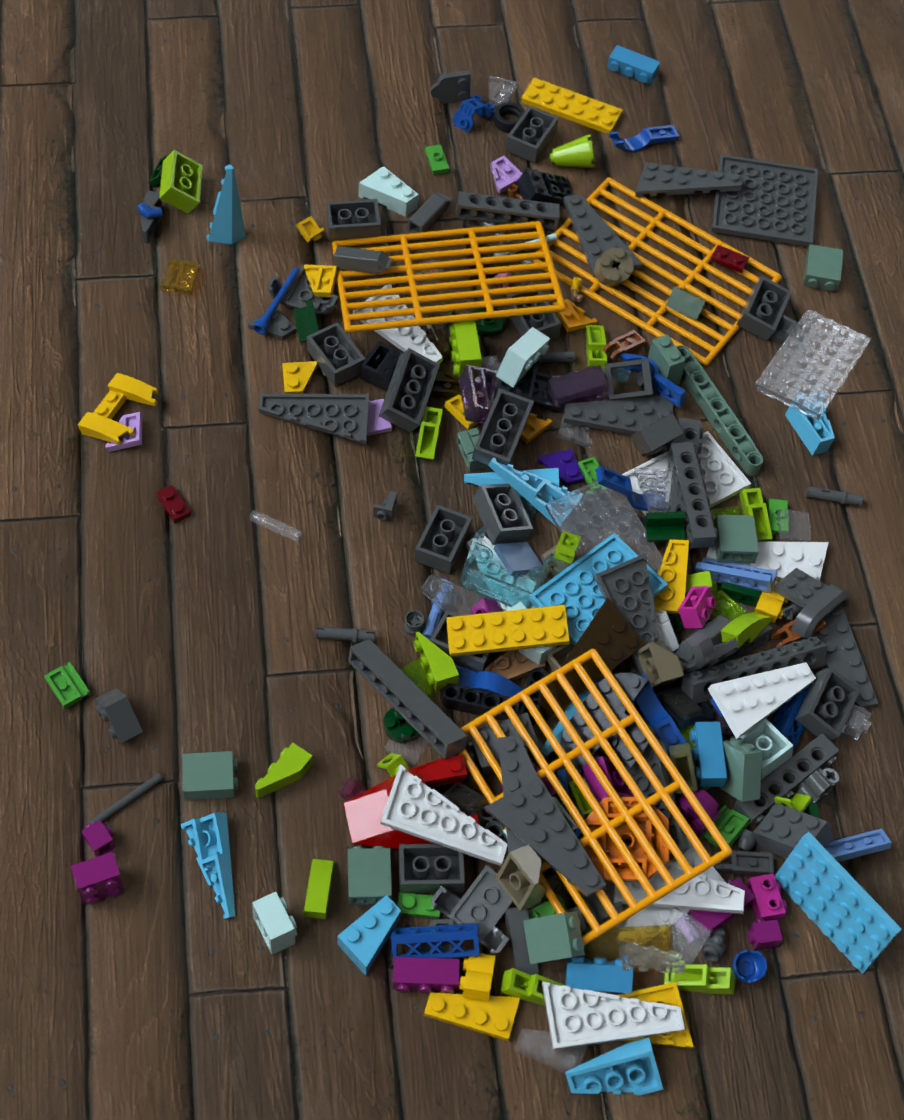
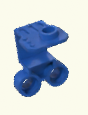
[452,95,495,132]

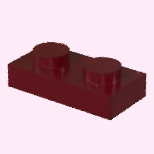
[710,245,749,273]
[156,485,191,524]

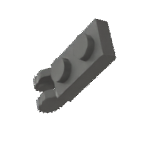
[714,851,774,875]

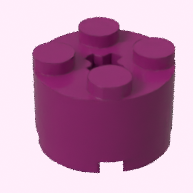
[676,789,722,835]

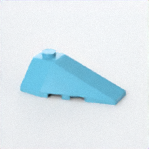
[565,1037,663,1095]

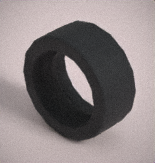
[494,102,525,133]

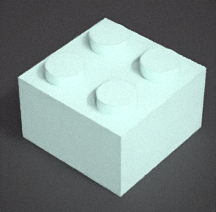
[740,718,793,780]
[252,892,297,955]

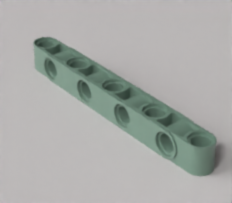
[677,345,763,476]

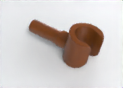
[508,184,522,199]

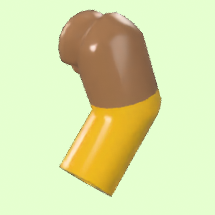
[570,277,583,304]

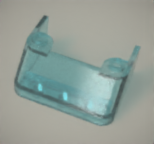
[460,526,555,609]

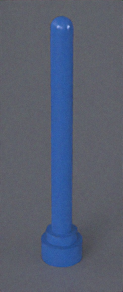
[253,267,300,335]

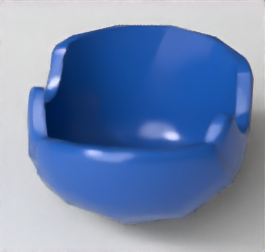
[732,950,768,983]

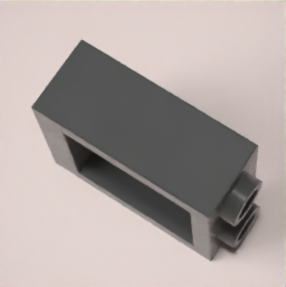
[602,358,653,400]

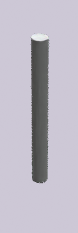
[89,773,163,823]

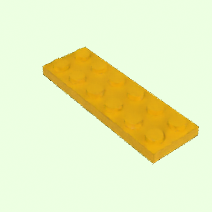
[521,78,623,134]
[446,605,570,657]

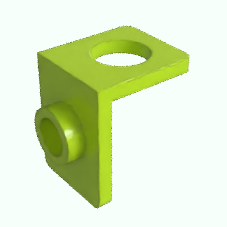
[377,753,410,777]
[774,793,812,812]

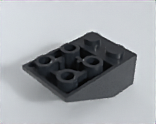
[516,168,573,206]
[361,341,401,391]

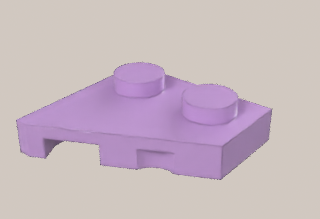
[491,156,523,194]
[105,412,142,452]

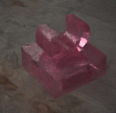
[337,777,365,802]

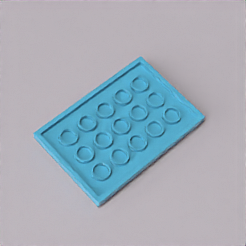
[528,533,668,646]
[775,832,902,974]

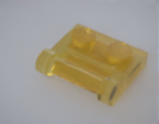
[160,259,200,294]

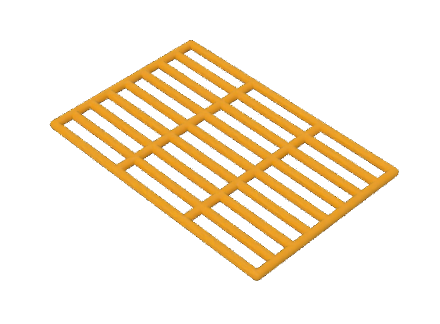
[533,177,782,366]
[332,221,566,333]
[459,649,732,946]

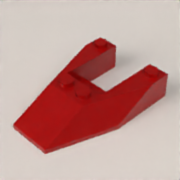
[343,755,480,850]

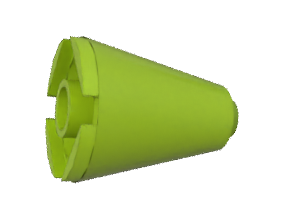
[550,134,596,168]

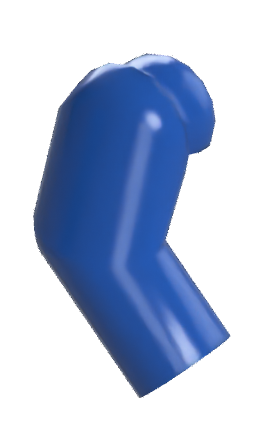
[137,203,162,219]

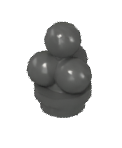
[702,928,726,962]

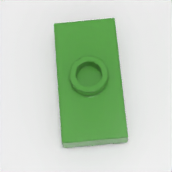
[425,144,449,175]
[578,457,609,493]
[768,499,788,535]

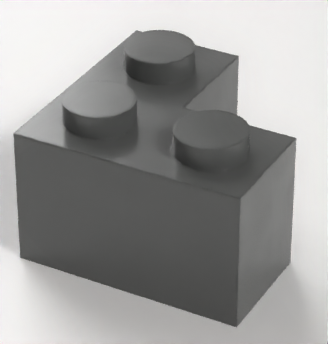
[94,688,143,743]

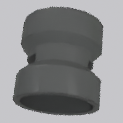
[404,610,424,637]

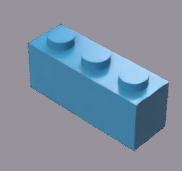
[607,45,660,86]
[690,722,727,787]
[565,956,633,993]

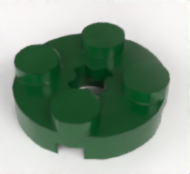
[472,307,506,336]
[383,707,420,743]

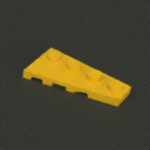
[653,539,689,614]
[424,992,520,1041]

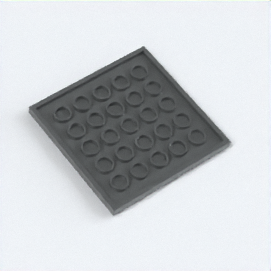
[711,154,818,247]

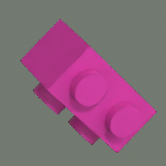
[678,586,716,629]
[746,873,787,921]

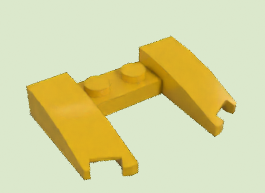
[78,373,158,445]

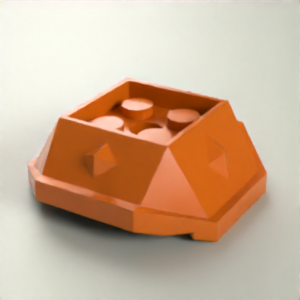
[584,797,670,882]

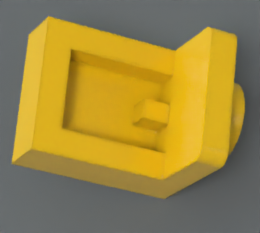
[296,216,325,243]

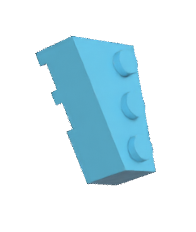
[785,394,835,456]
[338,895,401,976]

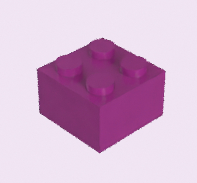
[582,756,634,803]
[71,852,124,905]

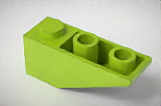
[413,632,459,691]
[255,743,313,799]

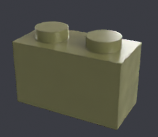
[669,743,698,794]

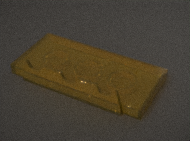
[587,925,670,971]

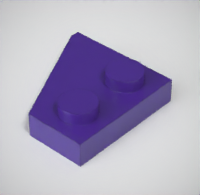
[538,449,584,486]

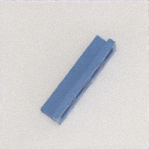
[695,558,777,593]
[826,828,892,862]

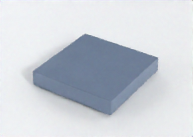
[494,542,544,576]

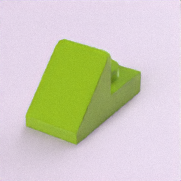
[554,531,581,564]
[686,571,719,600]

